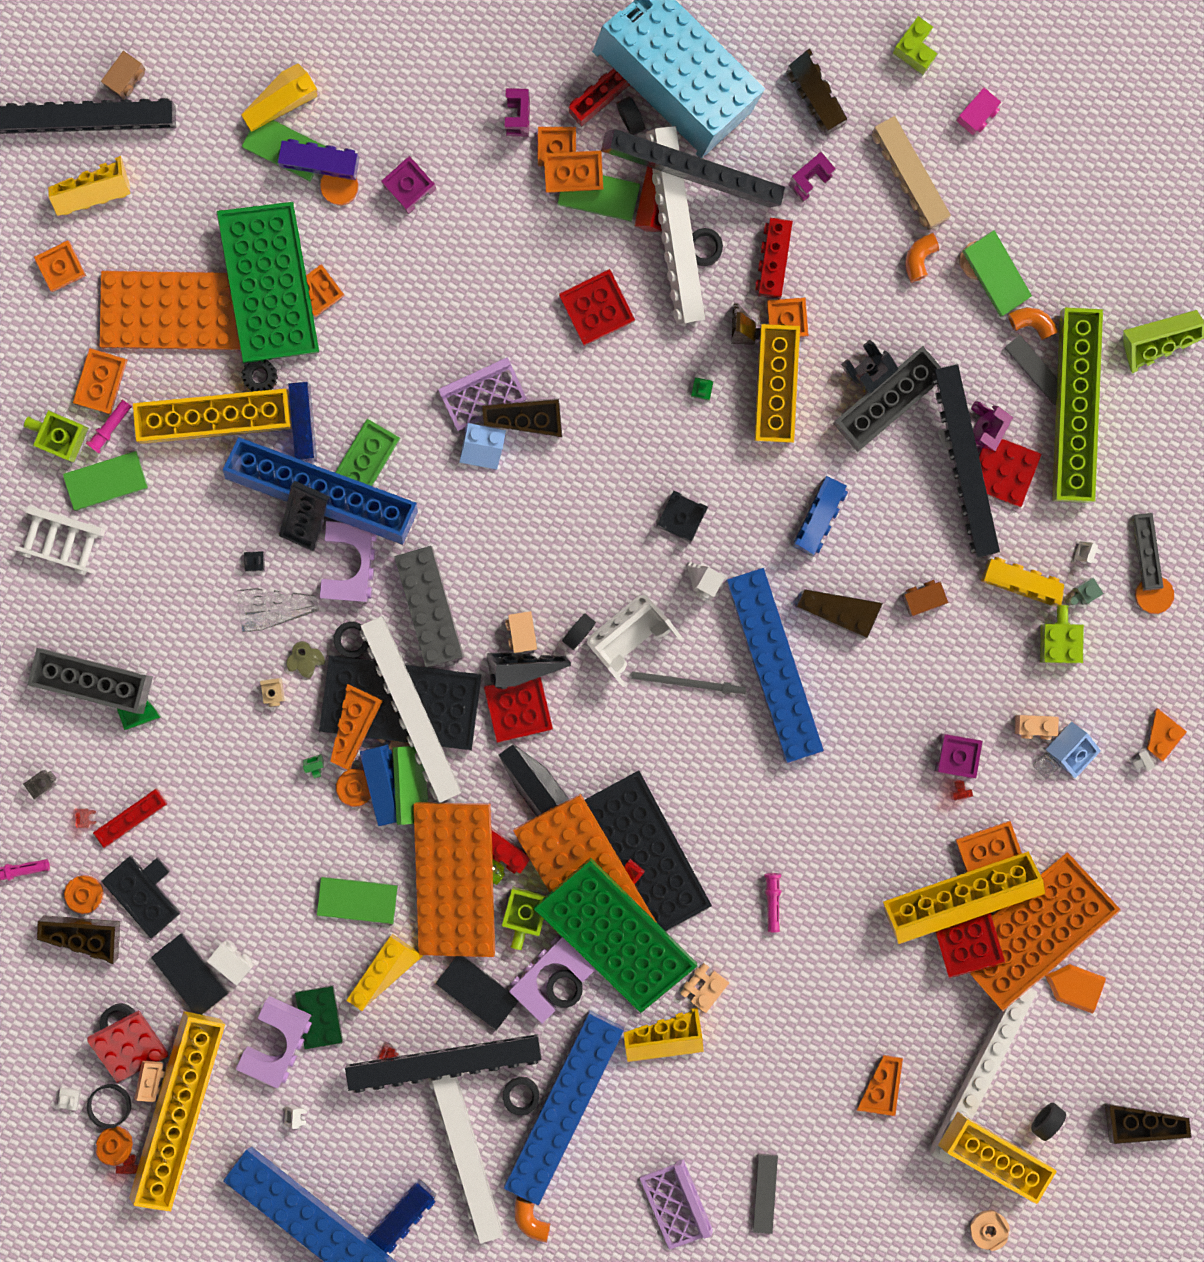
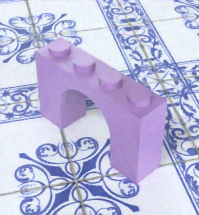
[320,521,377,602]
[509,935,596,1023]
[236,996,312,1088]

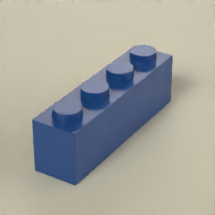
[360,744,397,826]

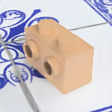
[505,611,538,653]
[1015,715,1059,740]

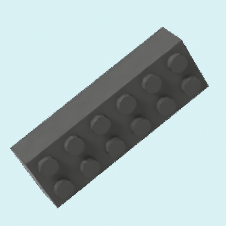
[833,346,941,452]
[394,546,464,667]
[27,648,153,714]

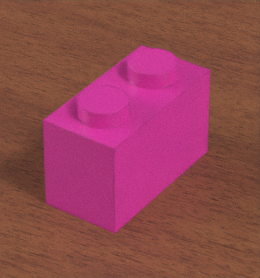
[956,87,1001,135]

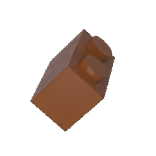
[902,580,949,617]

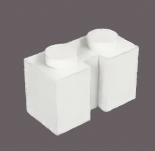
[207,941,254,986]

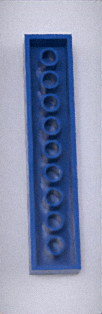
[223,437,418,545]
[726,568,824,763]
[504,1010,624,1206]
[223,1147,397,1262]

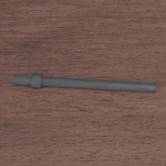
[631,671,746,694]

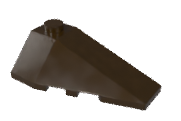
[731,303,759,345]

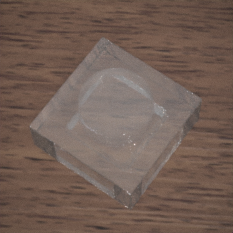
[1032,752,1060,779]

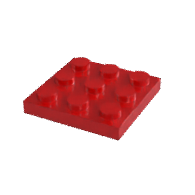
[559,269,635,346]
[979,439,1042,508]
[484,677,553,743]
[936,913,1006,979]
[87,1010,168,1083]

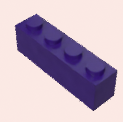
[278,139,360,180]

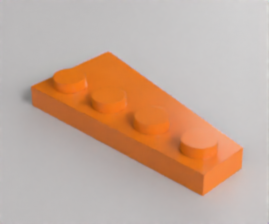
[330,684,383,770]

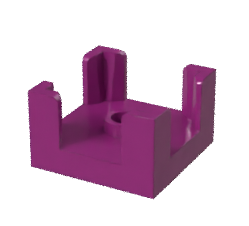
[505,88,530,137]
[789,152,836,202]
[381,156,437,215]
[971,401,1013,451]
[935,733,983,779]

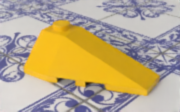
[241,63,317,132]

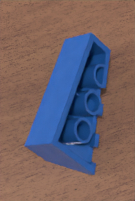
[792,476,848,556]

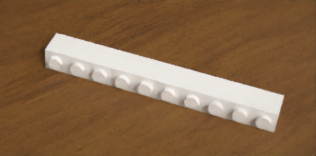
[646,126,705,324]
[359,616,462,802]
[928,988,1037,1164]
[428,1048,503,1244]

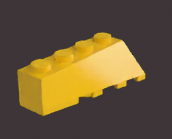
[48,156,131,216]
[981,557,1064,606]
[346,934,424,1011]
[624,1007,704,1062]

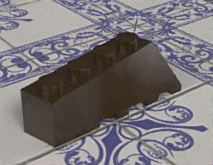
[786,48,848,135]

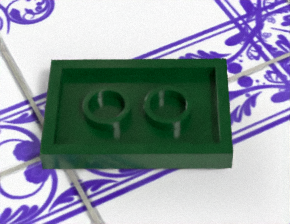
[295,985,344,1050]

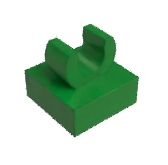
[691,377,714,401]
[303,754,324,779]

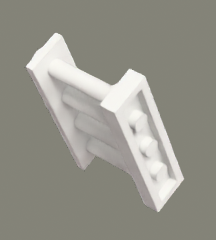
[14,505,106,575]

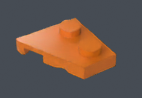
[306,264,345,317]
[1147,708,1187,761]

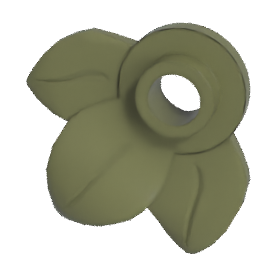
[286,641,325,678]

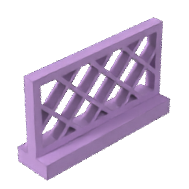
[438,357,527,431]
[640,1159,713,1250]

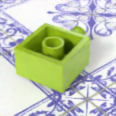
[23,410,89,463]
[1040,605,1084,663]
[502,887,546,950]

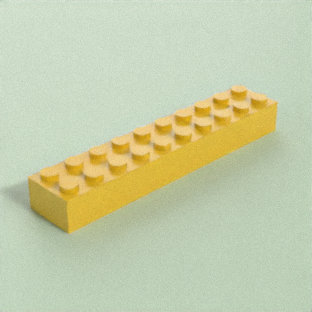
[129,1011,225,1212]

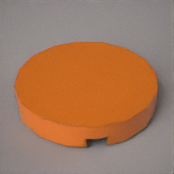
[320,175,359,206]
[1135,577,1174,614]
[336,769,371,807]
[64,875,104,914]
[96,1126,133,1166]

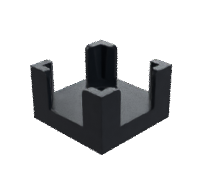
[841,340,899,394]
[657,490,708,543]

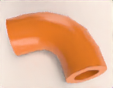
[905,233,939,283]
[1008,307,1059,340]
[514,1196,551,1243]

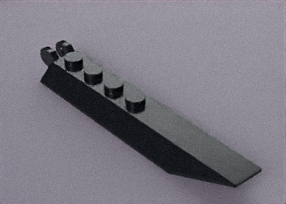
[498,744,569,817]

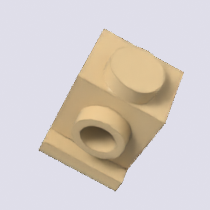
[260,678,285,707]

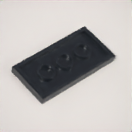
[279,480,330,552]
[101,855,181,939]
[151,933,229,1015]
[436,956,519,1031]

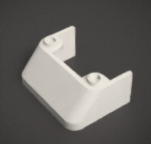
[587,595,682,687]

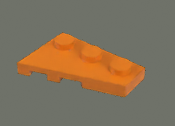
[857,1055,903,1116]

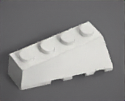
[686,562,725,601]

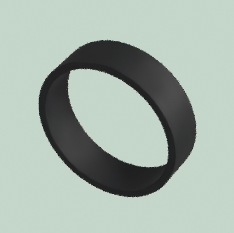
[87,1084,132,1129]

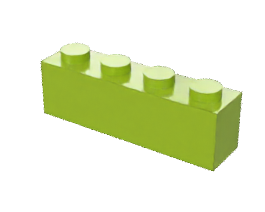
[1123,310,1204,373]

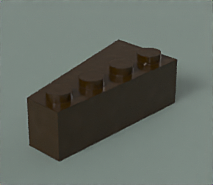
[482,398,562,437]
[795,589,883,639]
[37,915,120,964]
[1105,1103,1192,1144]

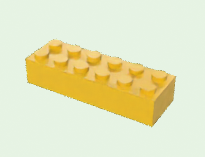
[754,324,800,443]
[938,1112,1057,1204]

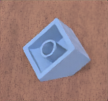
[459,423,506,470]
[1046,722,1101,778]

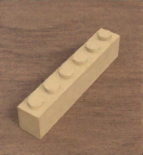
[872,116,951,230]

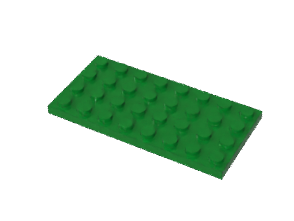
[216,202,319,363]
[534,858,697,1013]

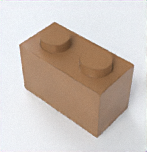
[101,51,146,99]

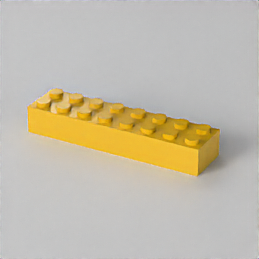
[133,389,293,444]
[883,851,1045,944]

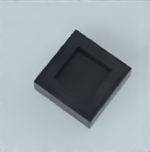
[142,857,171,885]

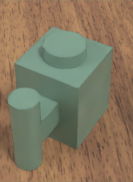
[1066,577,1104,606]

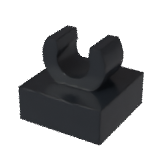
[244,551,265,572]

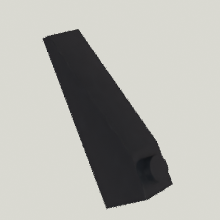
[487,652,571,689]

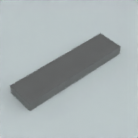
[1004,335,1057,405]
[1132,513,1164,591]
[753,1154,778,1234]

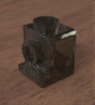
[23,770,57,800]

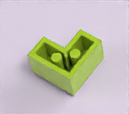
[893,16,938,75]

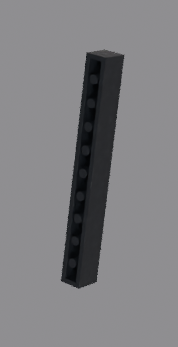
[0,98,176,134]
[601,129,785,208]
[931,364,1000,558]
[345,1034,542,1093]

